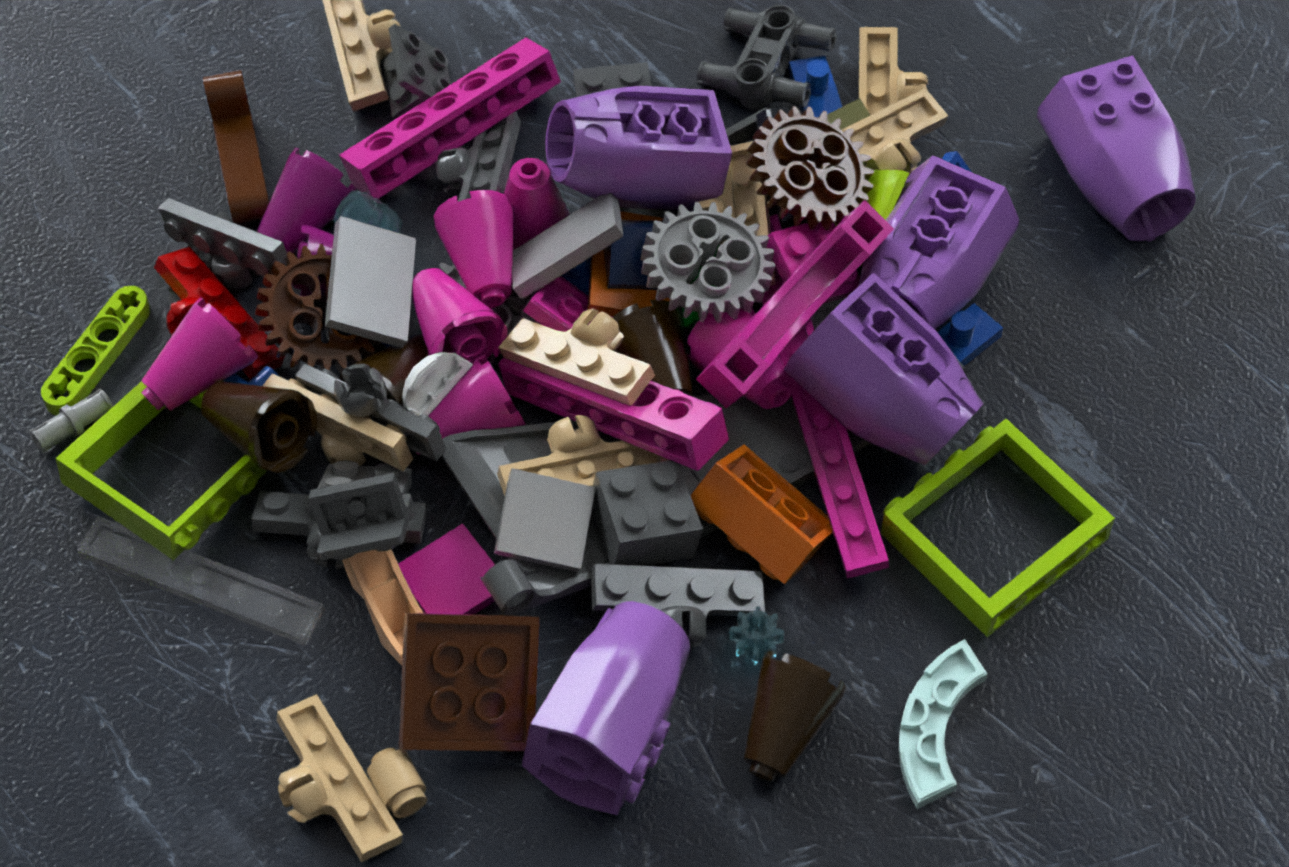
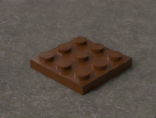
[399,613,539,751]

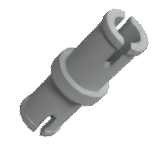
[29,388,113,453]

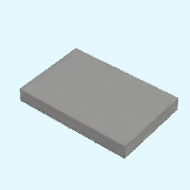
[512,193,623,299]
[325,216,416,348]

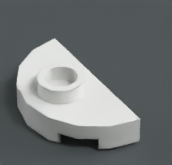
[402,352,474,417]

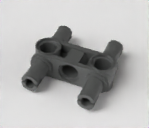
[697,5,837,109]

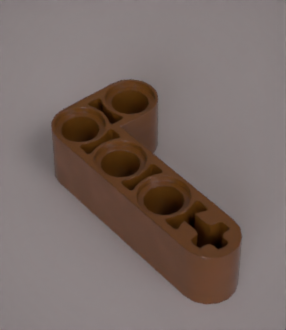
[203,70,269,224]

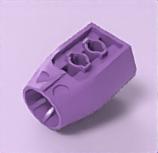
[1037,55,1196,242]
[545,86,732,211]
[858,155,1019,330]
[784,273,983,466]
[522,601,690,815]

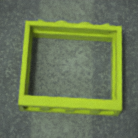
[55,382,268,561]
[881,419,1115,637]

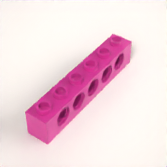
[339,38,561,201]
[498,358,729,471]

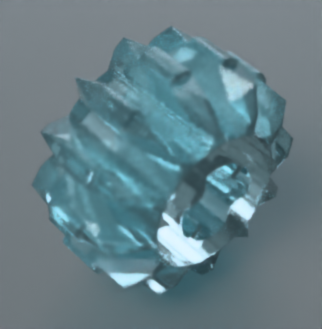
[333,190,403,233]

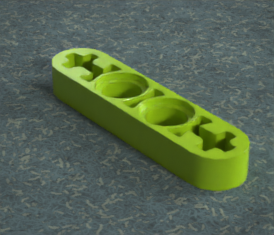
[41,286,150,415]

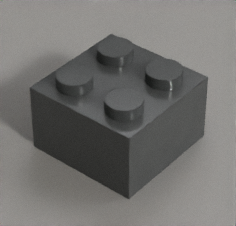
[592,460,703,566]

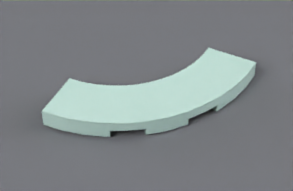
[899,639,987,809]

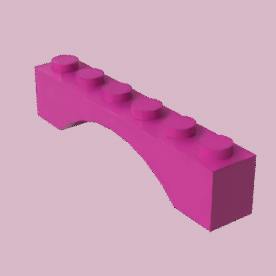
[696,200,894,408]

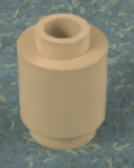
[367,748,427,818]

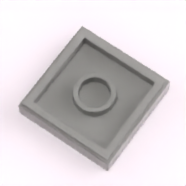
[494,468,596,572]

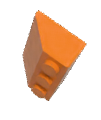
[691,444,833,584]

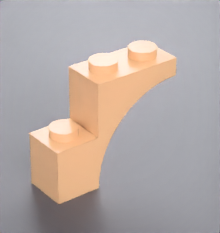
[342,549,423,665]

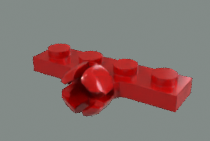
[154,246,285,379]

